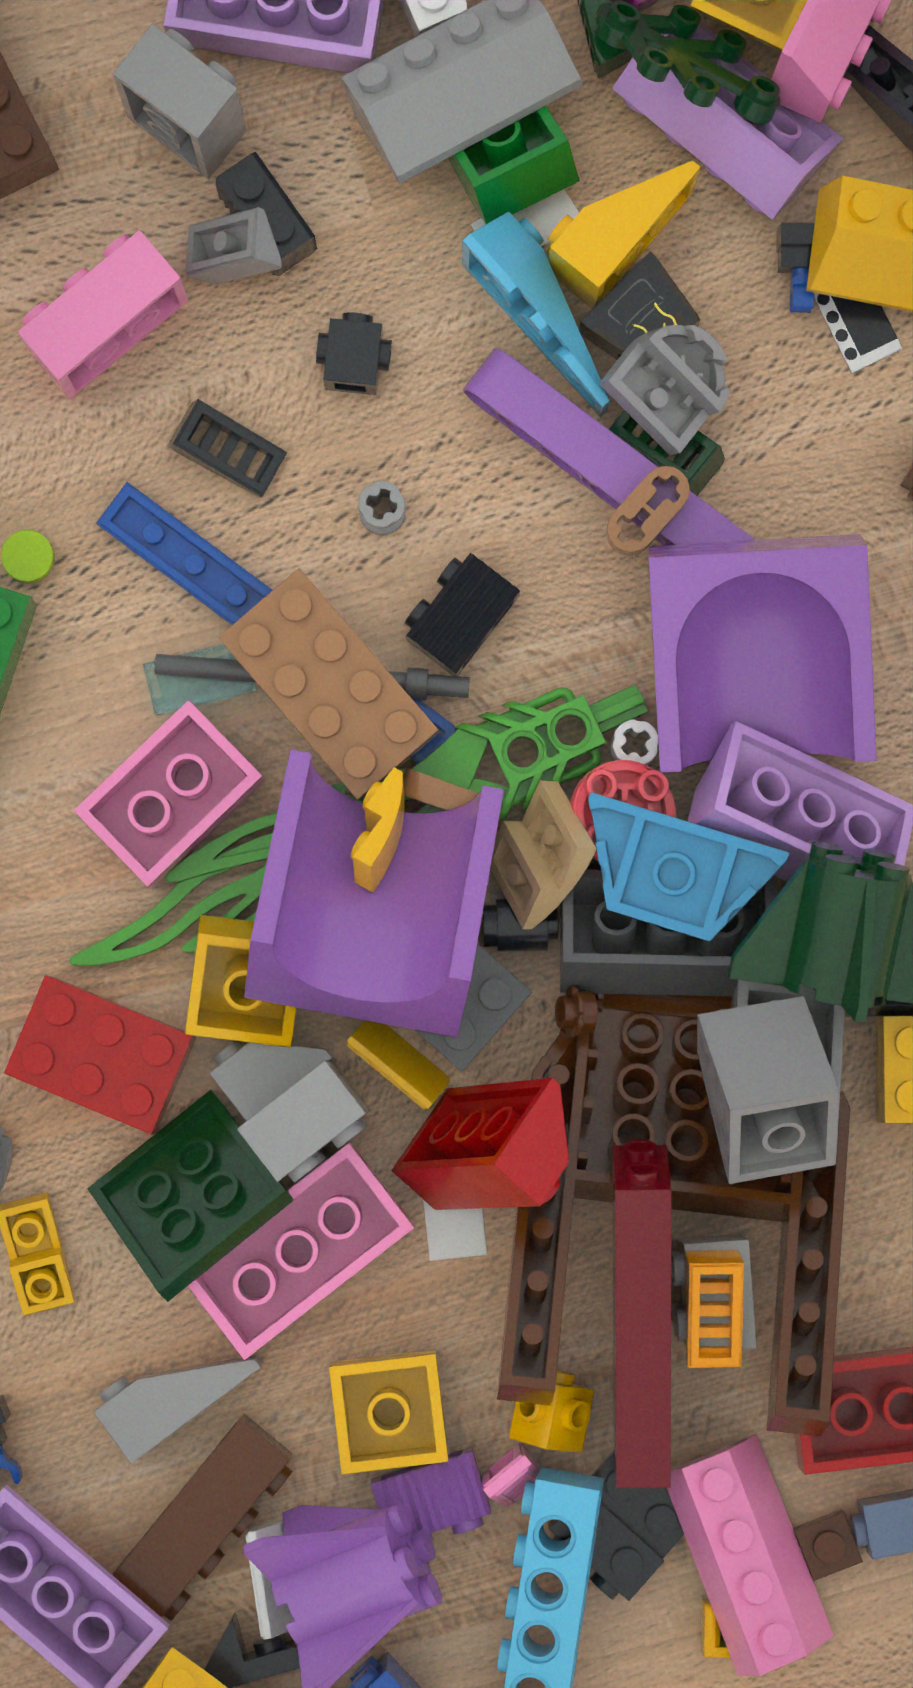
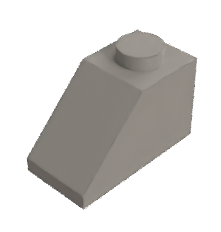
[210,1041,334,1121]

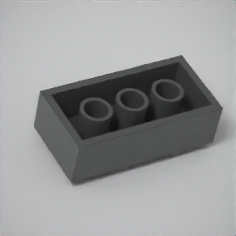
[560,870,776,996]

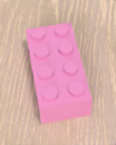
[188,1141,415,1360]

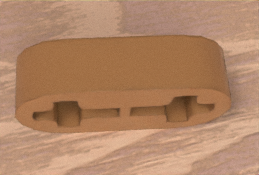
[606,466,690,556]
[403,768,479,811]

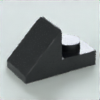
[203,1613,300,1688]

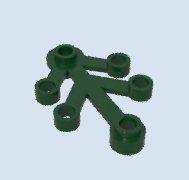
[595,1,780,124]

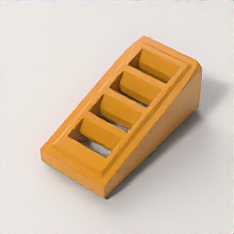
[685,1250,744,1368]

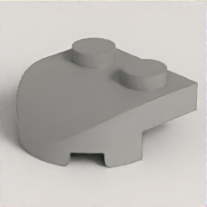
[599,325,730,456]

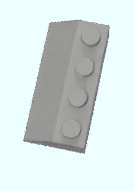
[341,0,583,184]

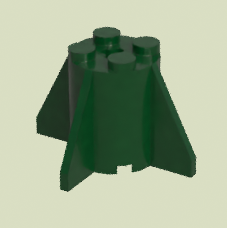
[728,842,913,1023]

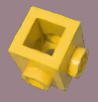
[508,1370,594,1453]

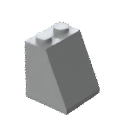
[697,996,840,1184]

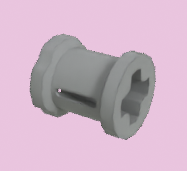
[358,481,406,535]

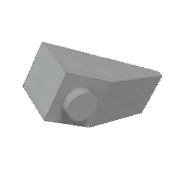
[94,1355,263,1464]

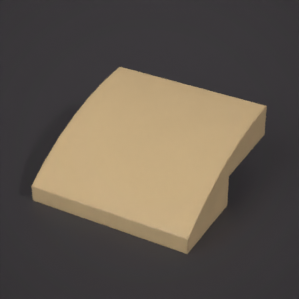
[490,780,597,930]

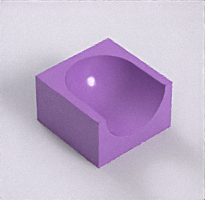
[648,534,877,773]

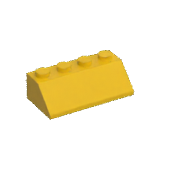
[806,175,913,312]

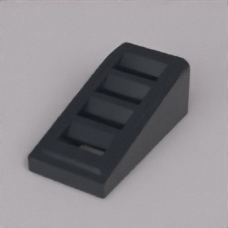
[167,399,287,498]

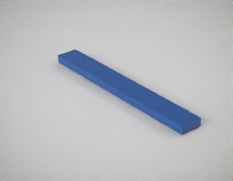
[96,482,458,764]

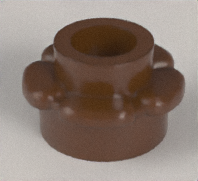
[555,986,598,1038]

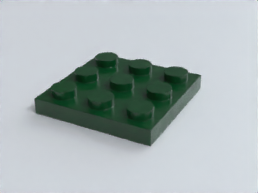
[87,1090,294,1302]

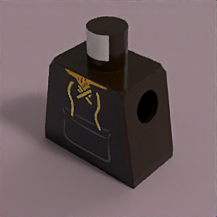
[579,251,700,360]

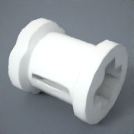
[610,719,658,766]

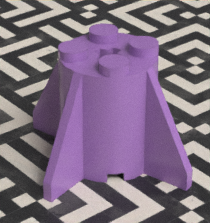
[243,1502,442,1688]

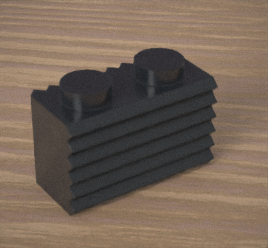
[216,152,318,276]
[405,553,520,676]

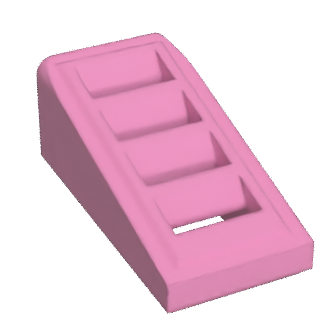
[482,1443,541,1506]

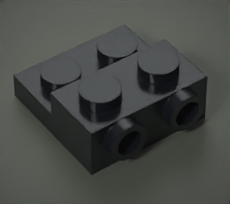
[548,1450,684,1601]

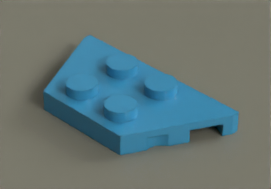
[588,792,790,941]

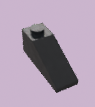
[844,25,913,152]

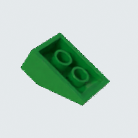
[448,106,580,225]

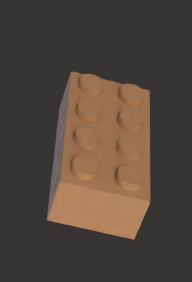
[218,568,440,801]

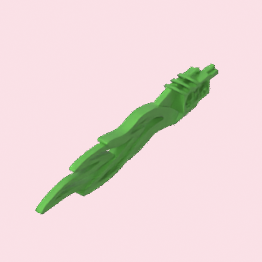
[69,684,649,966]

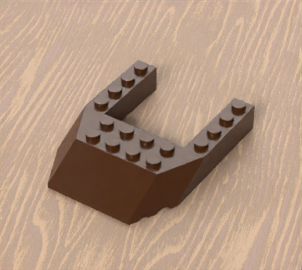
[497,993,850,1437]

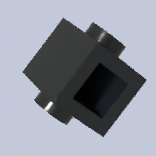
[316,312,392,395]

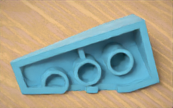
[462,212,610,416]

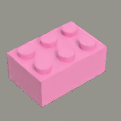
[18,230,189,400]
[74,700,265,890]

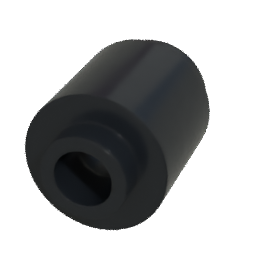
[483,899,558,952]

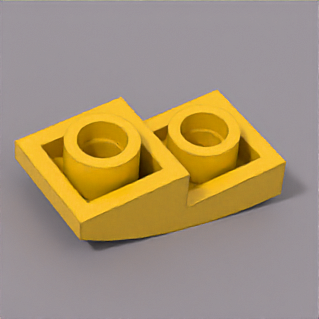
[351,767,405,893]
[0,1192,75,1316]

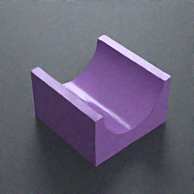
[244,749,504,1037]

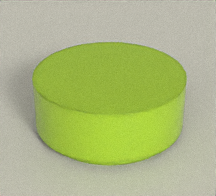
[1,530,55,584]

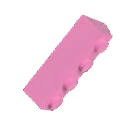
[771,0,892,124]
[667,1434,834,1676]

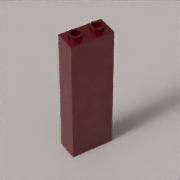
[613,1140,671,1488]

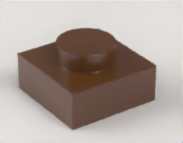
[793,1509,863,1581]

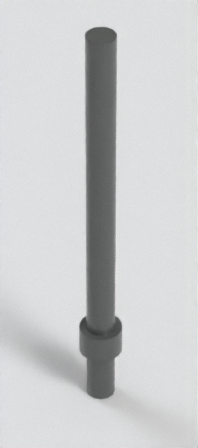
[154,654,470,700]

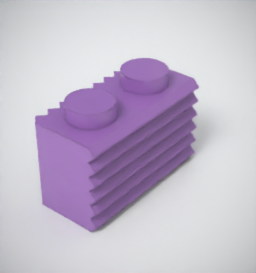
[370,1447,491,1541]

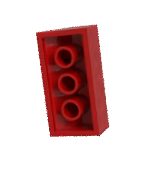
[391,1078,569,1210]

